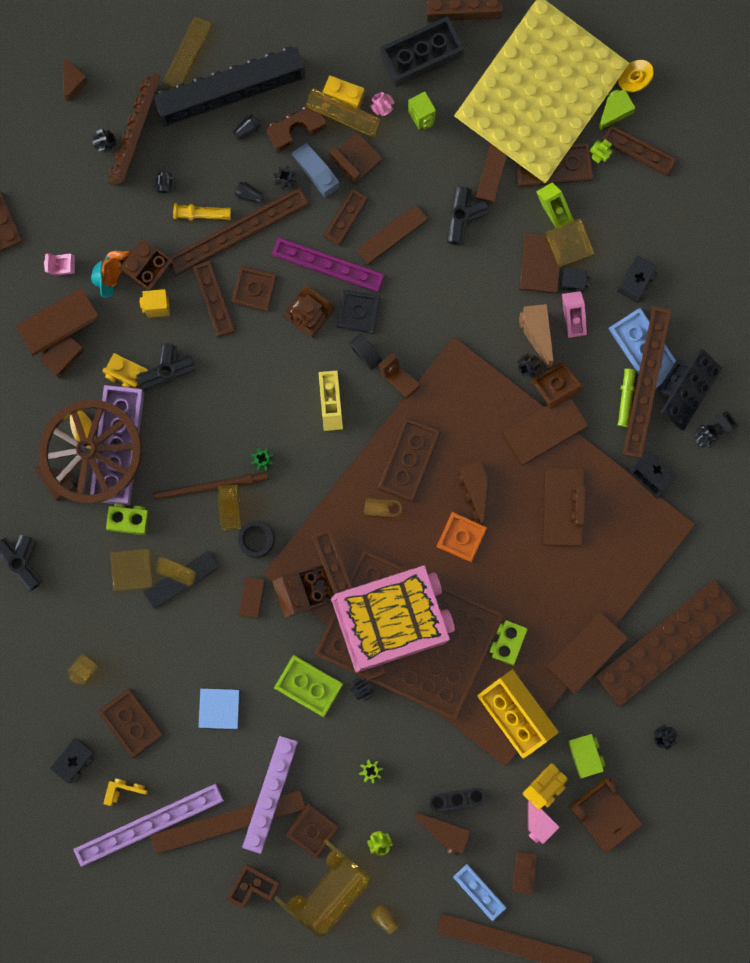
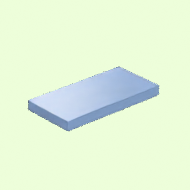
[608,308,676,388]

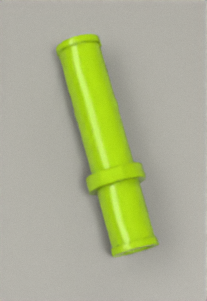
[617,369,636,427]

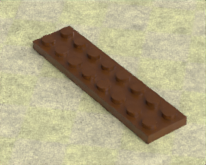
[595,580,739,707]

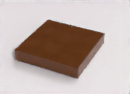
[231,266,277,312]
[531,361,584,409]
[284,804,339,858]

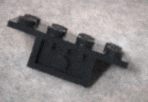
[658,348,722,431]

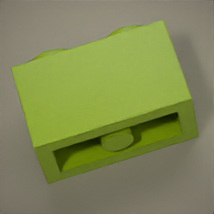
[568,734,605,779]

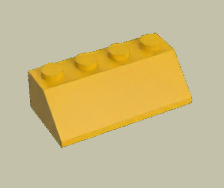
[477,669,559,759]

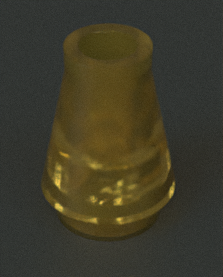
[370,905,398,935]

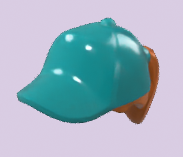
[91,251,131,298]

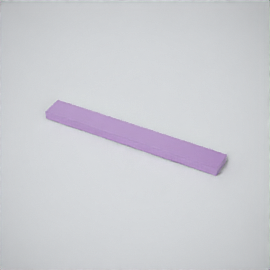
[73,783,224,867]

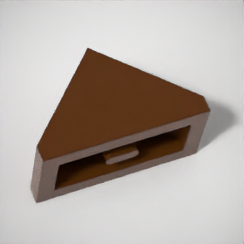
[63,59,88,101]

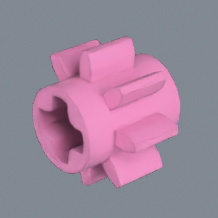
[370,92,395,116]

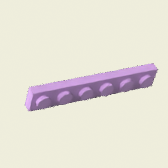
[242,736,298,854]

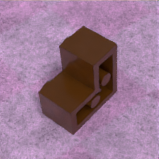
[226,864,280,909]

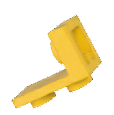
[103,778,149,806]

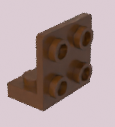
[329,132,382,184]

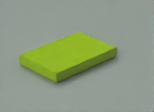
[274,655,343,717]

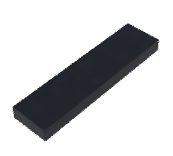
[143,551,219,609]

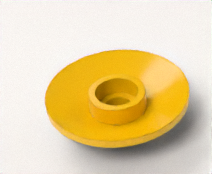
[618,60,654,92]

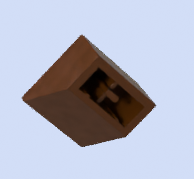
[119,239,173,291]

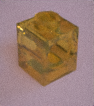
[67,654,99,685]

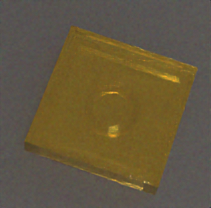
[545,219,594,267]
[110,549,152,591]

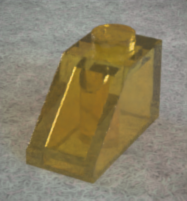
[218,485,241,530]

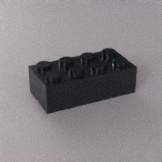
[380,16,464,87]

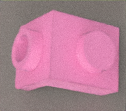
[44,254,75,276]

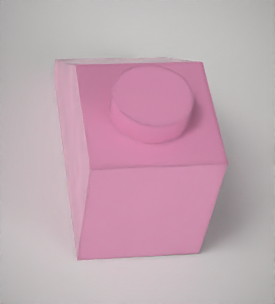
[562,291,587,338]
[528,801,559,844]

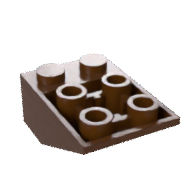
[272,565,334,618]

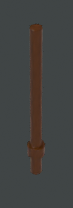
[153,472,268,500]

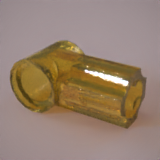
[364,498,403,519]

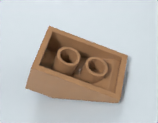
[519,304,553,368]

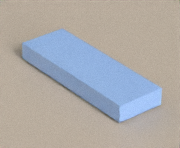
[453,864,507,921]

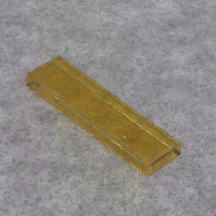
[162,16,212,88]
[305,88,380,137]

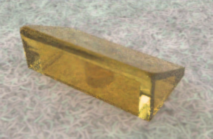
[157,557,197,586]

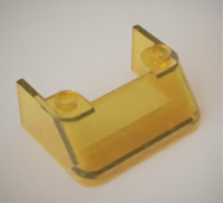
[274,839,370,936]

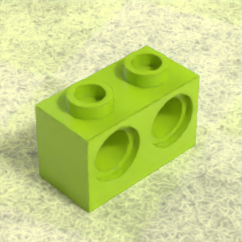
[408,91,436,130]
[106,504,149,535]
[490,620,528,666]

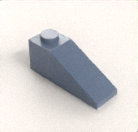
[291,142,340,198]

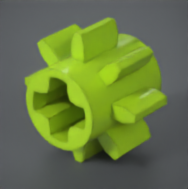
[590,139,613,163]
[359,759,383,784]
[367,831,393,856]

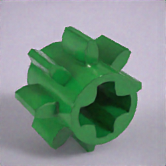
[251,448,274,471]

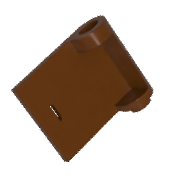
[569,778,643,853]

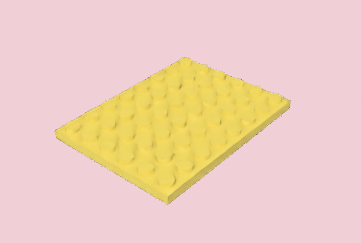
[454,0,629,183]

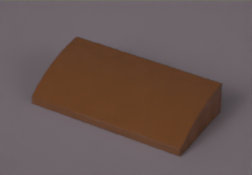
[16,288,99,356]

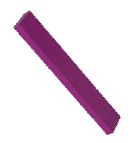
[272,237,385,293]

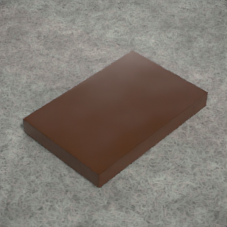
[519,233,563,294]
[98,688,164,759]

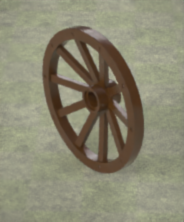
[39,400,142,504]

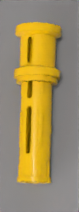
[173,203,231,221]

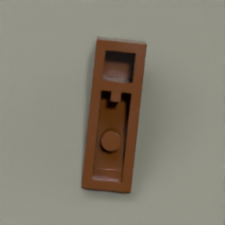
[413,812,470,856]

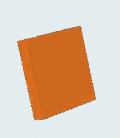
[436,512,487,563]

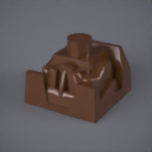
[283,285,335,339]

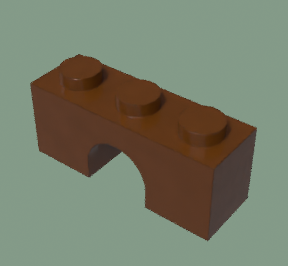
[266,104,327,153]

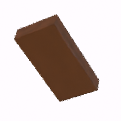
[239,577,265,618]

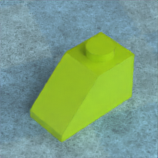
[599,89,635,130]
[536,182,574,230]

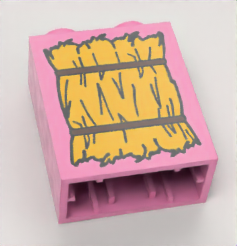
[331,566,455,673]

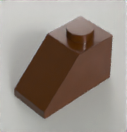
[34,465,76,501]

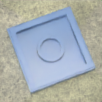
[199,689,240,729]

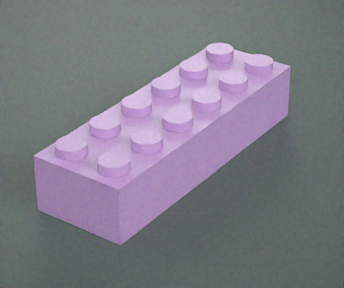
[90,385,144,506]

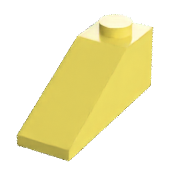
[318,371,343,431]

